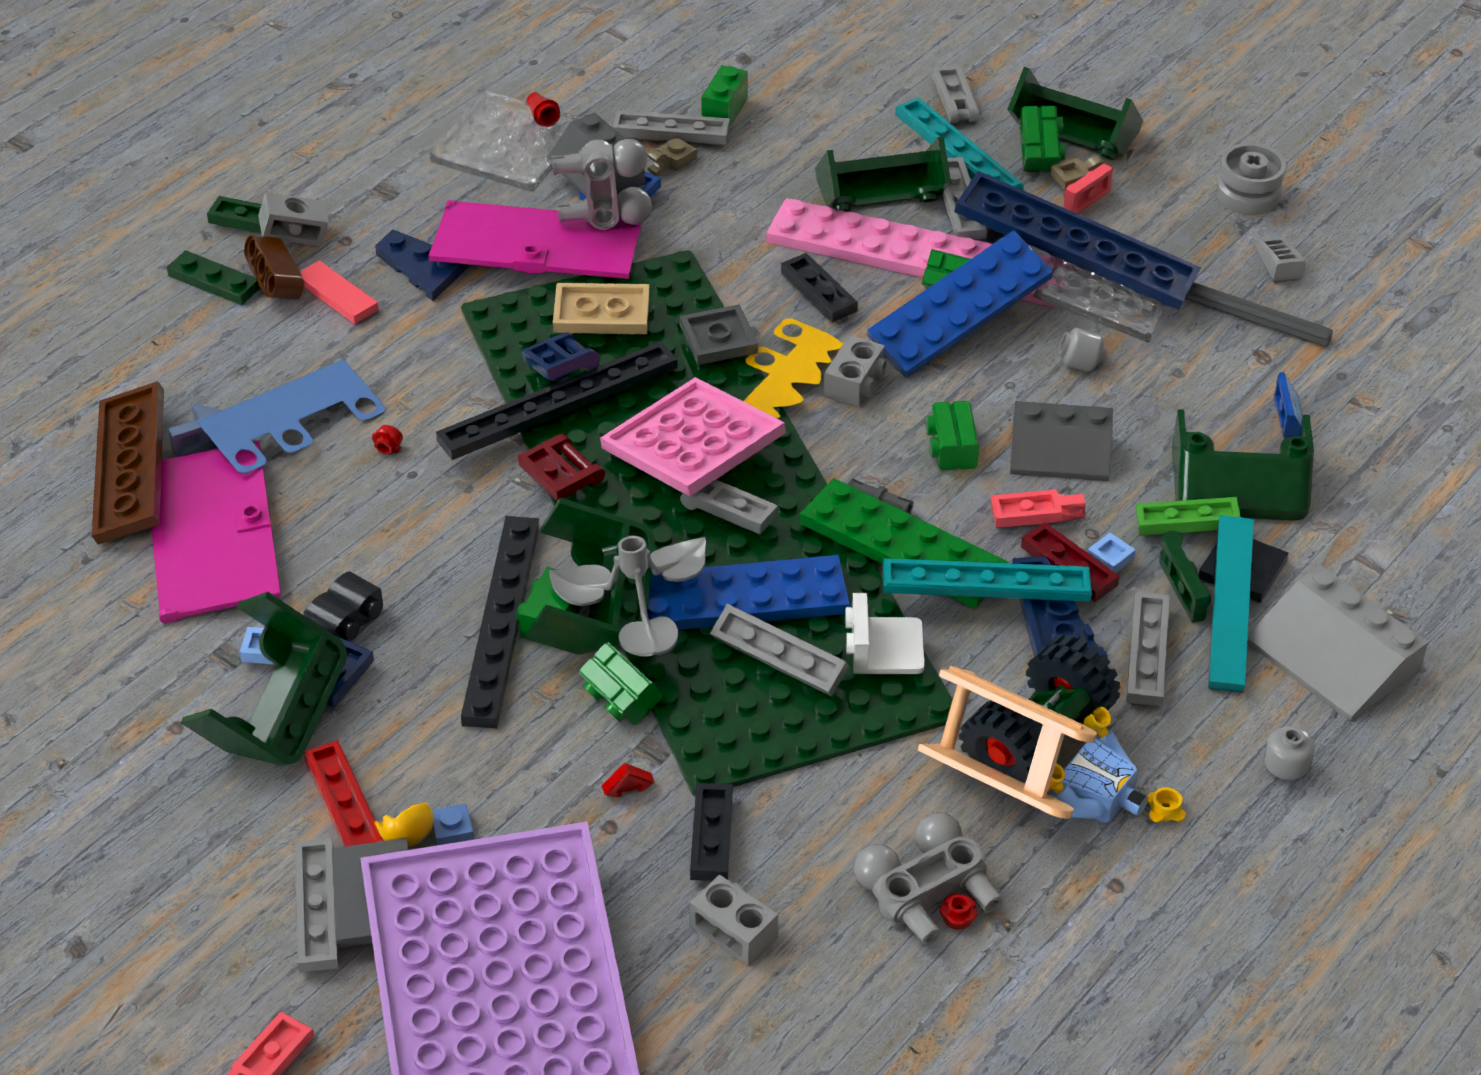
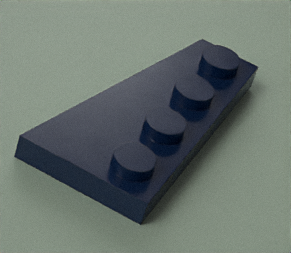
[1012,557,1108,658]

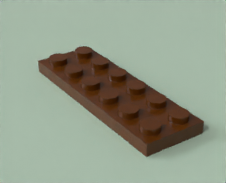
[91,381,164,544]

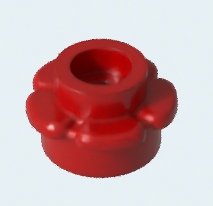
[372,425,403,455]
[940,894,978,930]

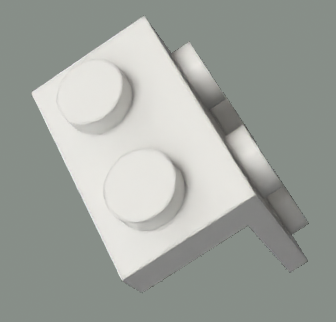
[845,593,924,674]

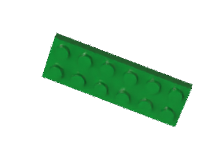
[799,478,1009,609]

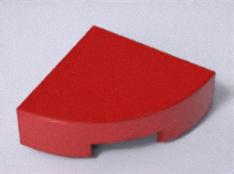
[601,763,655,797]

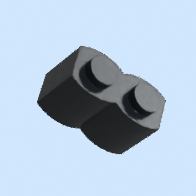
[303,571,383,641]

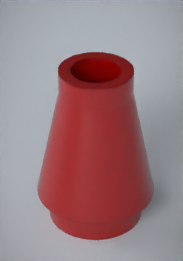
[526,92,560,127]

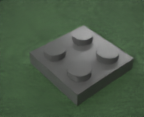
[680,304,758,365]

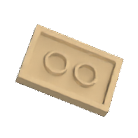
[553,283,650,335]

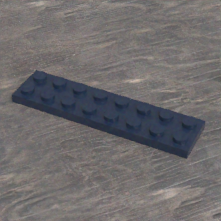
[954,171,1201,310]

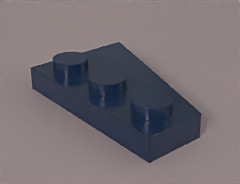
[375,229,468,301]

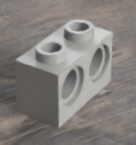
[824,335,887,407]
[689,874,778,966]

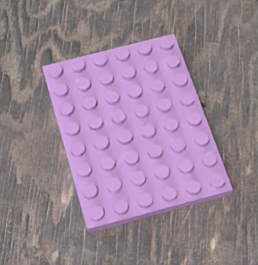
[360,821,640,1075]

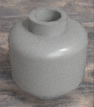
[1058,327,1107,373]
[1264,726,1315,780]

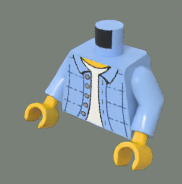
[1048,707,1148,823]

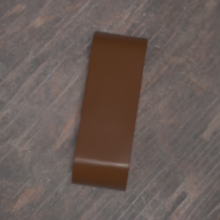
[244,235,304,300]

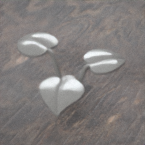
[549,536,706,656]

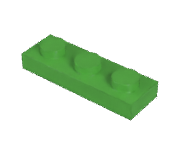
[1136,497,1241,536]

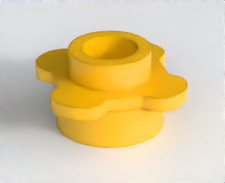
[1147,787,1186,823]

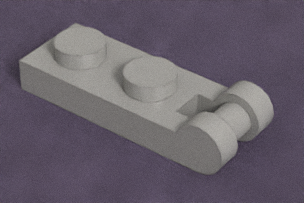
[932,65,978,124]
[680,480,778,534]

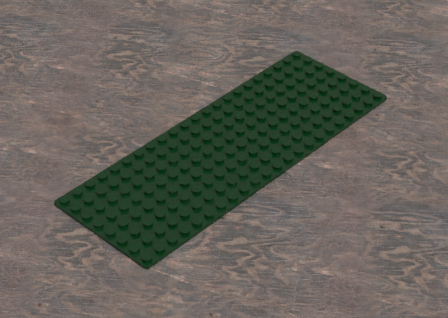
[461,250,953,796]

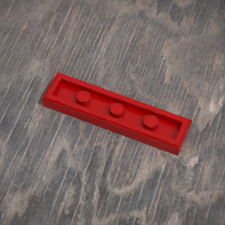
[304,740,384,847]

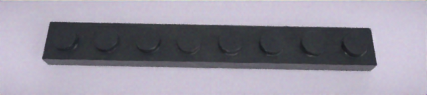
[436,341,678,460]
[461,516,539,729]

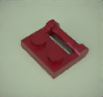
[518,434,606,501]

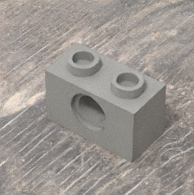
[258,192,329,246]

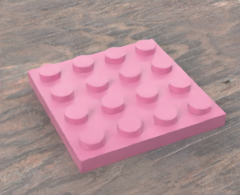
[600,377,786,497]

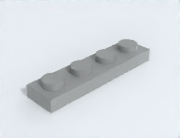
[612,110,729,145]
[941,157,987,240]
[1126,591,1170,707]
[710,604,849,696]
[294,838,339,973]

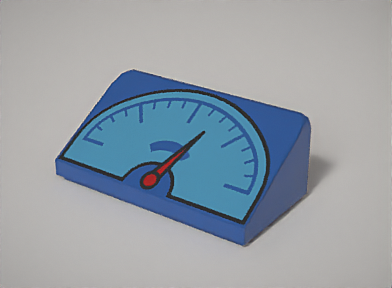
[1274,372,1303,439]

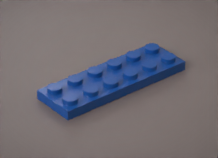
[867,230,1053,378]
[647,555,850,630]

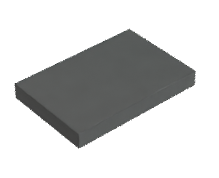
[332,837,409,948]

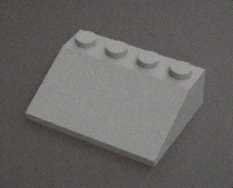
[1247,565,1428,722]

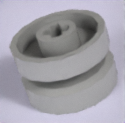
[1216,143,1287,215]

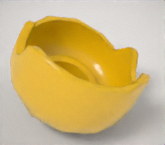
[374,802,434,847]

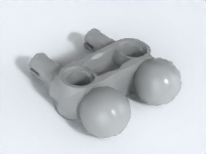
[552,139,652,230]
[853,812,1003,946]

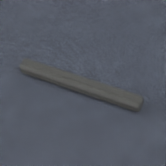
[1186,282,1333,346]

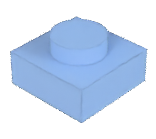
[1087,533,1136,573]
[240,627,276,665]

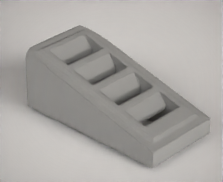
[1254,236,1305,282]

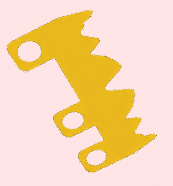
[743,318,843,418]

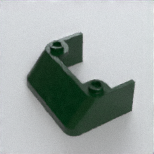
[1007,67,1144,160]
[815,136,951,212]
[1172,409,1314,521]
[525,498,655,655]
[181,591,347,766]

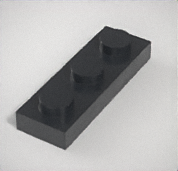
[781,253,858,322]
[690,783,733,881]

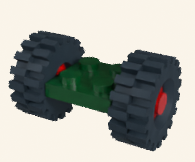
[959,635,1121,783]

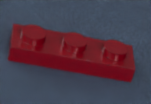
[1021,522,1120,602]

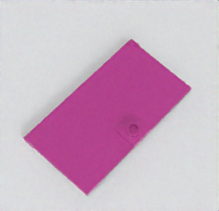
[429,200,643,279]
[151,441,282,623]

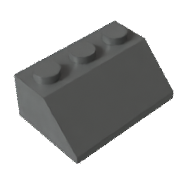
[547,112,645,197]
[1010,401,1113,481]

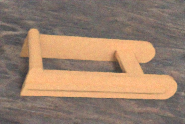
[918,666,1097,819]

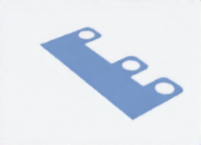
[196,359,385,473]

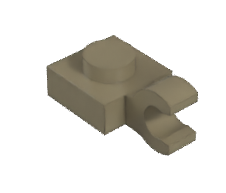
[648,137,697,175]
[1051,155,1105,191]

